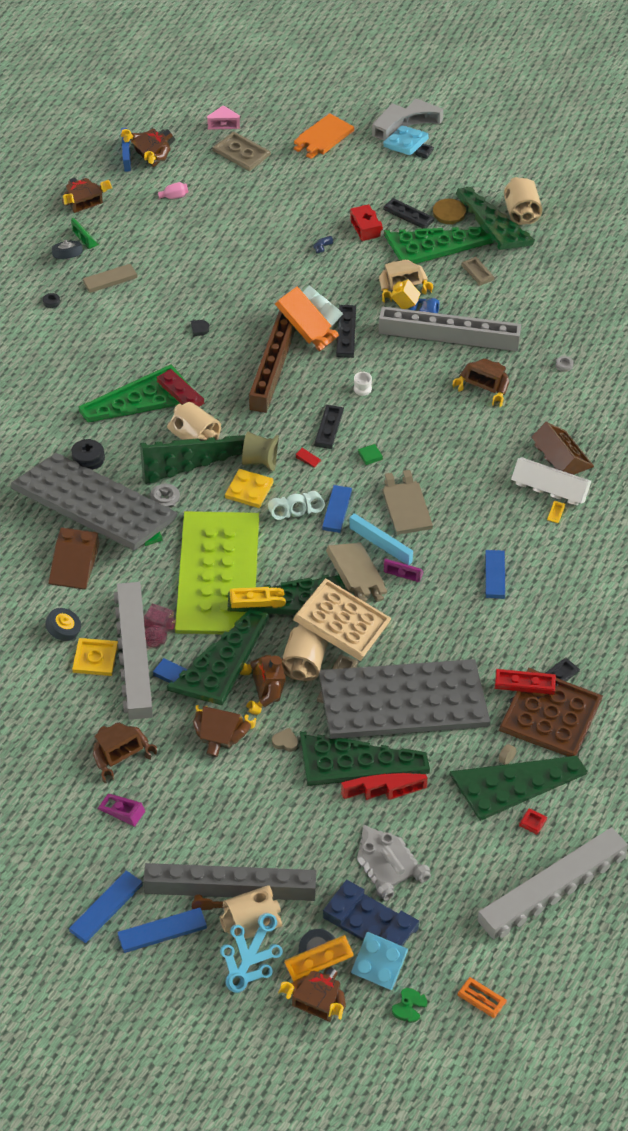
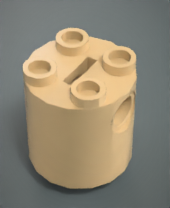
[504,177,543,225]
[167,402,221,441]
[282,624,328,682]
[220,885,282,939]

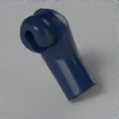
[313,236,333,254]

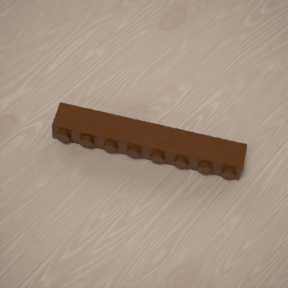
[249,310,296,413]

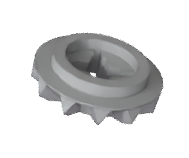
[150,484,180,507]

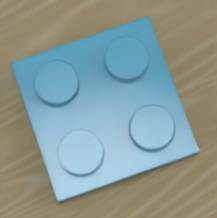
[383,126,429,155]
[351,932,408,990]

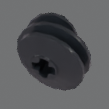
[71,439,105,470]

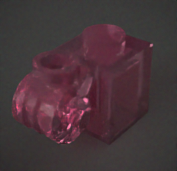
[144,603,176,647]

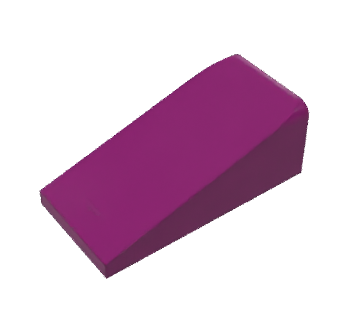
[97,793,145,827]

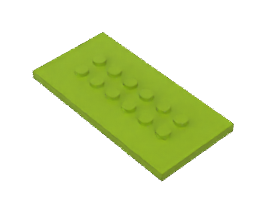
[175,511,259,635]

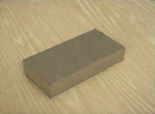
[461,257,494,286]

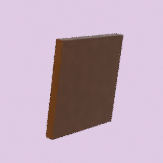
[499,667,603,757]

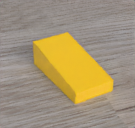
[547,501,565,523]

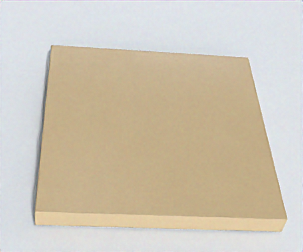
[293,579,391,661]

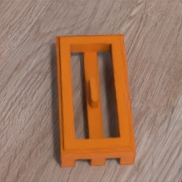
[457,977,507,1019]

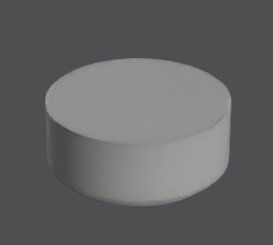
[555,356,573,372]

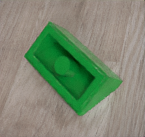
[71,218,99,249]

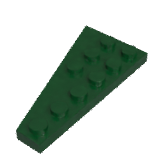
[167,609,269,706]
[300,731,430,786]

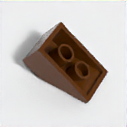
[48,527,99,590]

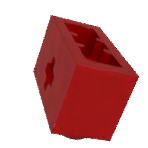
[350,204,383,241]

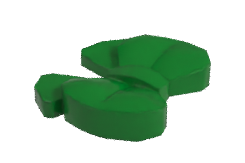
[392,988,427,1023]

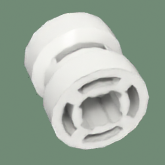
[354,372,372,396]

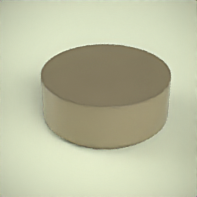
[499,744,516,764]

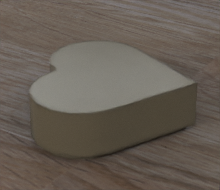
[272,728,298,752]

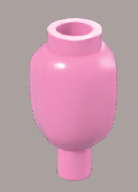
[158,182,189,199]

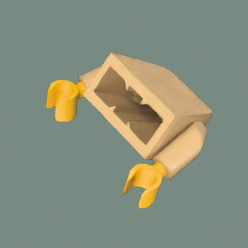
[379,260,433,303]

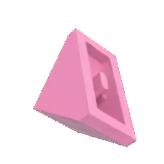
[207,106,240,130]

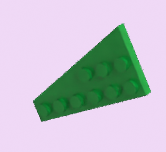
[384,227,495,264]
[78,364,189,423]

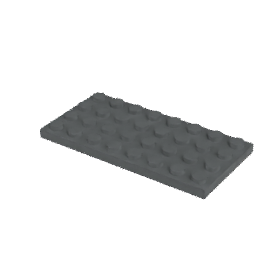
[11,453,177,550]
[318,659,490,739]

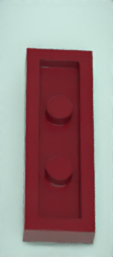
[157,369,205,407]

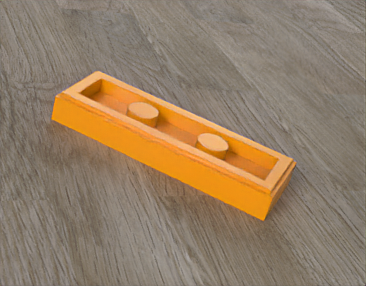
[284,935,354,982]

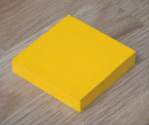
[72,638,118,676]

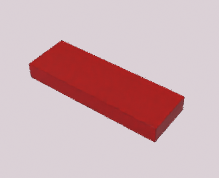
[494,669,556,695]

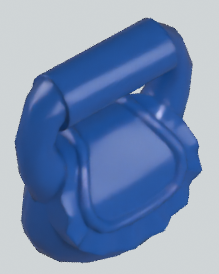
[409,298,439,313]

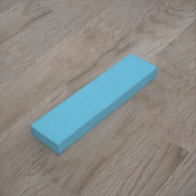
[349,514,413,565]

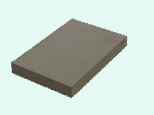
[212,131,271,171]

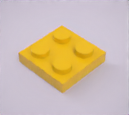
[225,469,273,508]

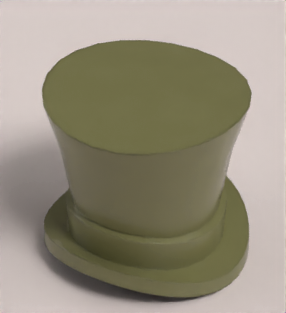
[242,431,279,471]

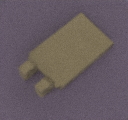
[382,470,433,535]
[326,543,387,603]

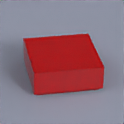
[519,808,547,835]

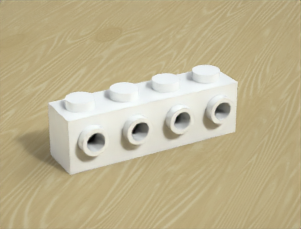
[511,458,591,505]

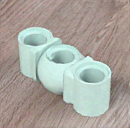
[303,285,343,327]
[268,491,325,520]

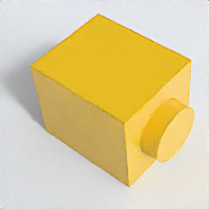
[391,279,420,309]

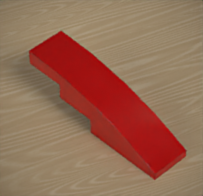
[341,773,428,800]

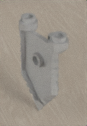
[357,825,431,901]

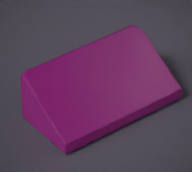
[384,559,424,582]

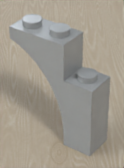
[372,98,443,141]

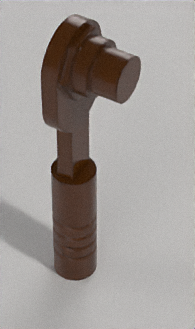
[191,894,224,911]

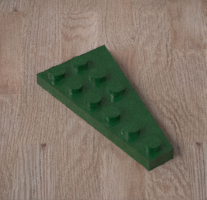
[456,187,535,250]
[140,435,245,484]
[227,574,345,615]
[450,756,587,821]

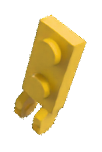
[230,587,286,608]

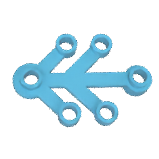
[220,913,283,993]

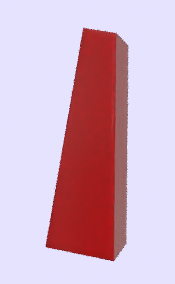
[296,447,321,468]

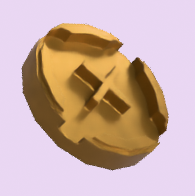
[433,199,466,225]

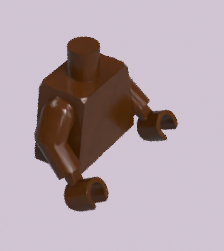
[93,722,157,783]

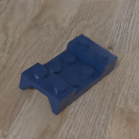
[323,879,419,946]

